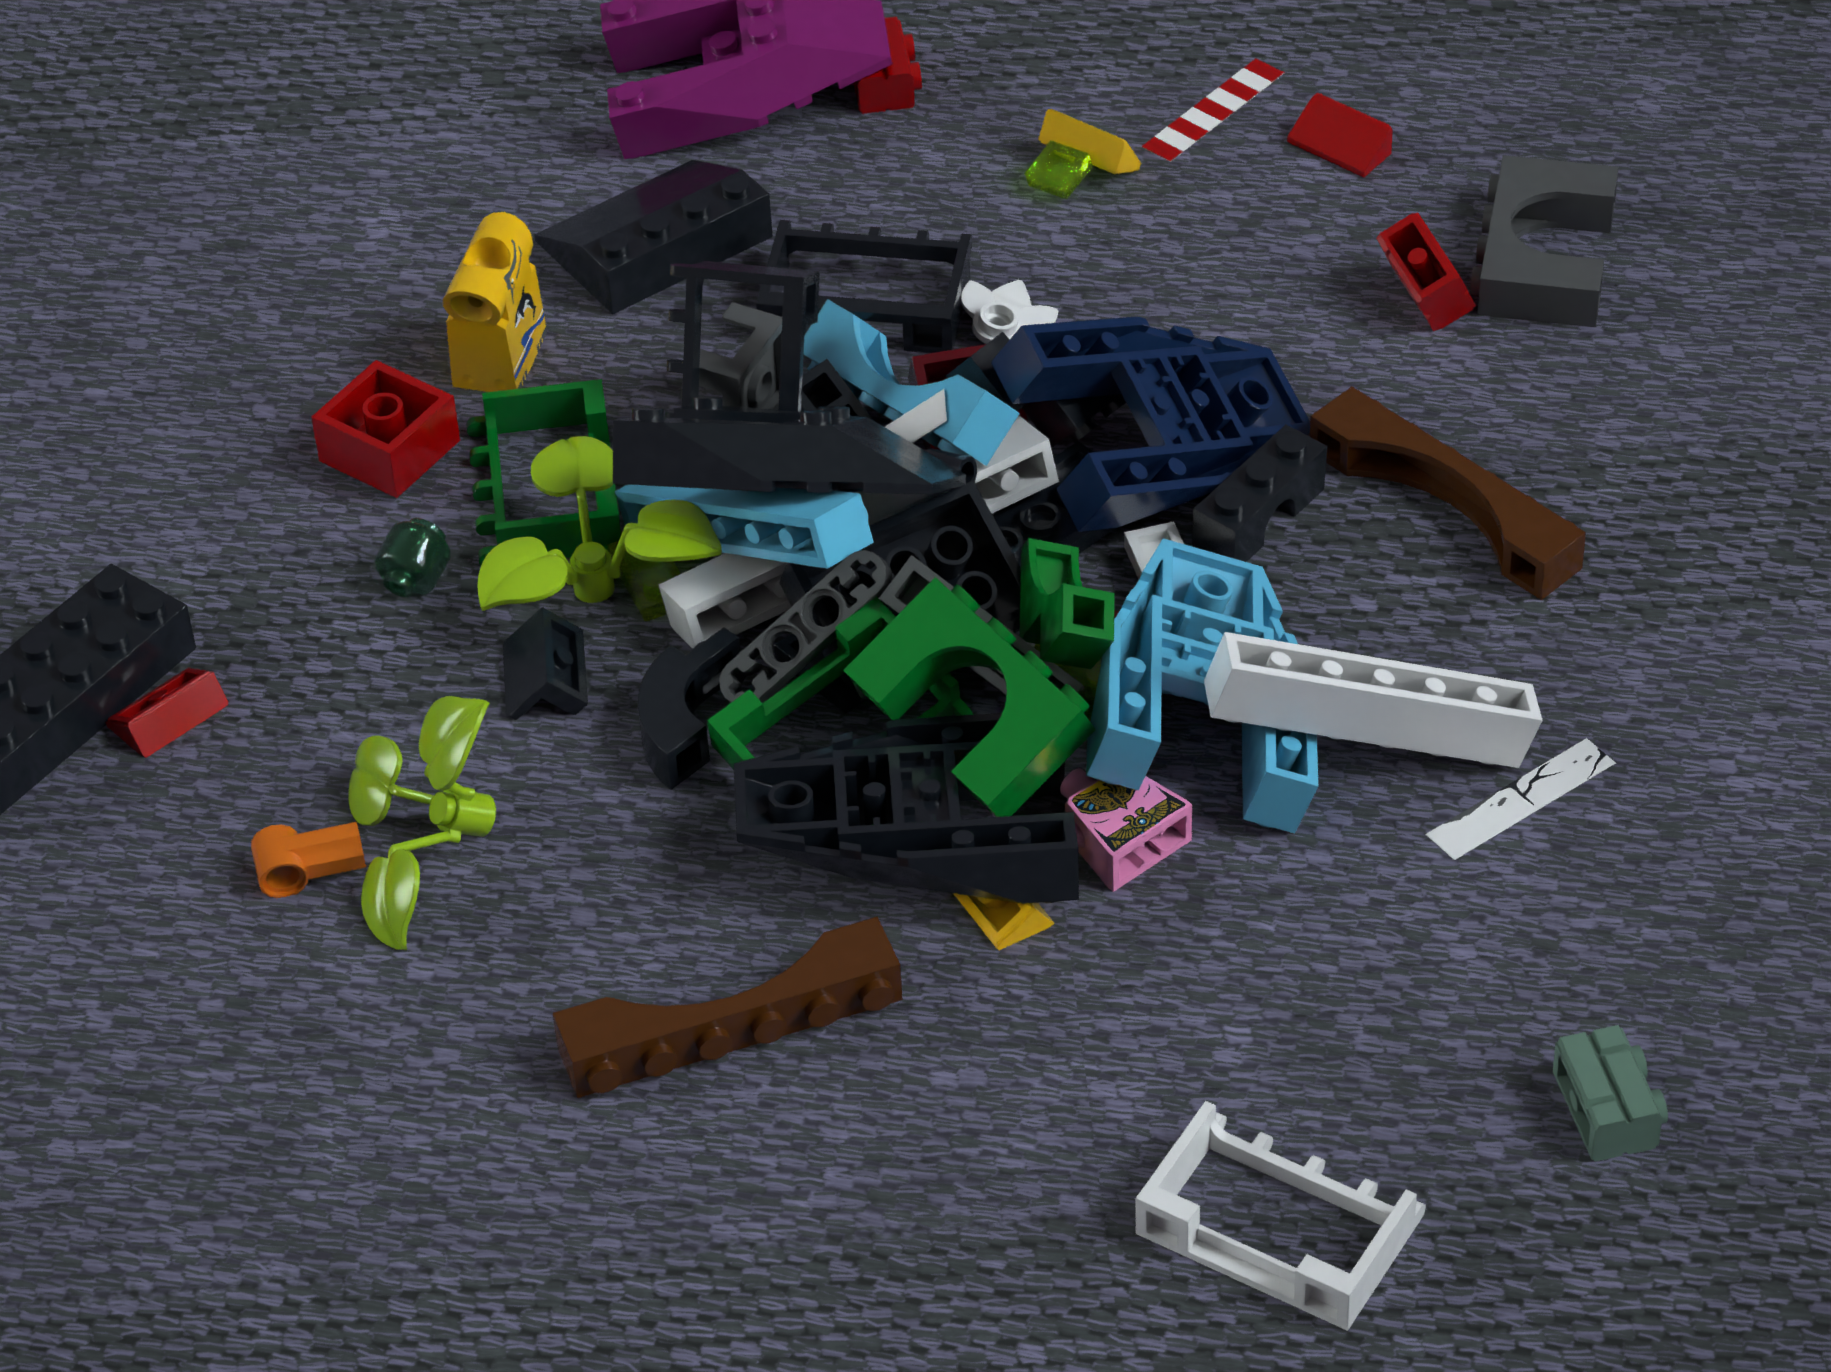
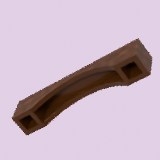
[1310,387,1586,600]
[552,917,903,1098]

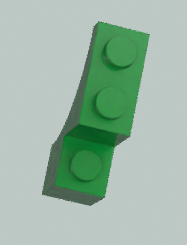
[1019,538,1115,670]

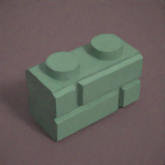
[1553,1025,1668,1162]

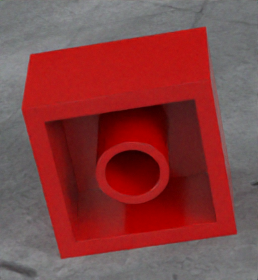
[311,360,460,498]

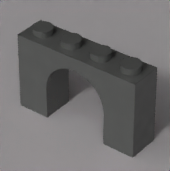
[1470,155,1619,327]

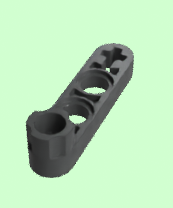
[719,550,892,703]

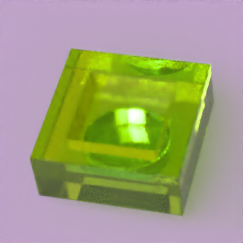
[1024,140,1093,200]

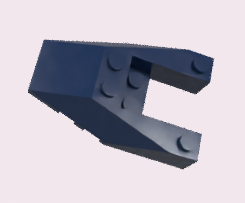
[991,317,1310,532]

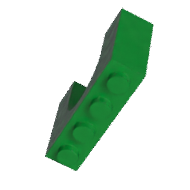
[843,577,1096,817]

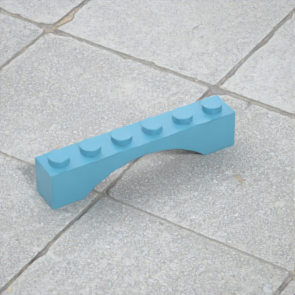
[804,299,1020,466]

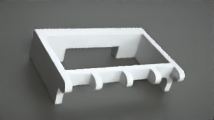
[1136,1101,1426,1331]

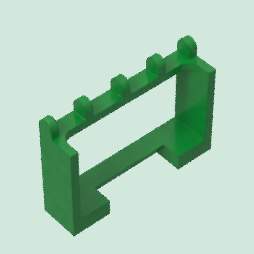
[466,379,621,565]
[707,597,973,770]

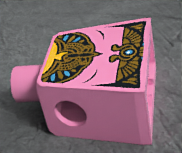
[1060,768,1192,892]

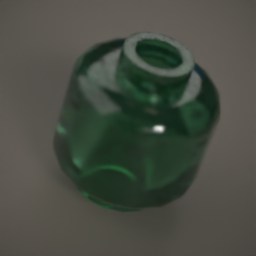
[374,518,451,597]

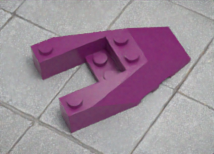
[600,0,892,159]

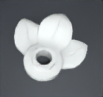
[961,280,1058,344]

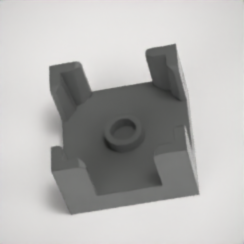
[699,302,782,410]

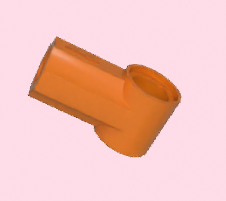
[251,822,366,898]

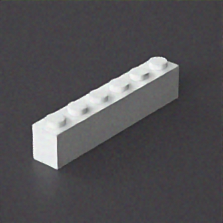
[1204,632,1543,768]

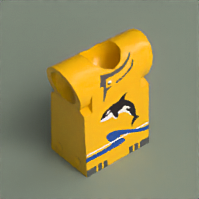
[443,212,547,392]

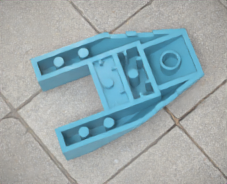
[1086,538,1318,834]

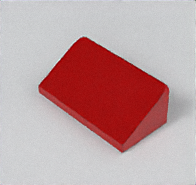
[1287,93,1393,177]
[105,668,228,758]

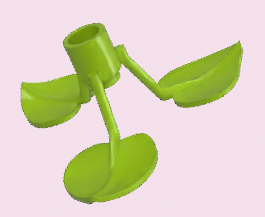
[477,436,722,611]
[348,696,496,950]

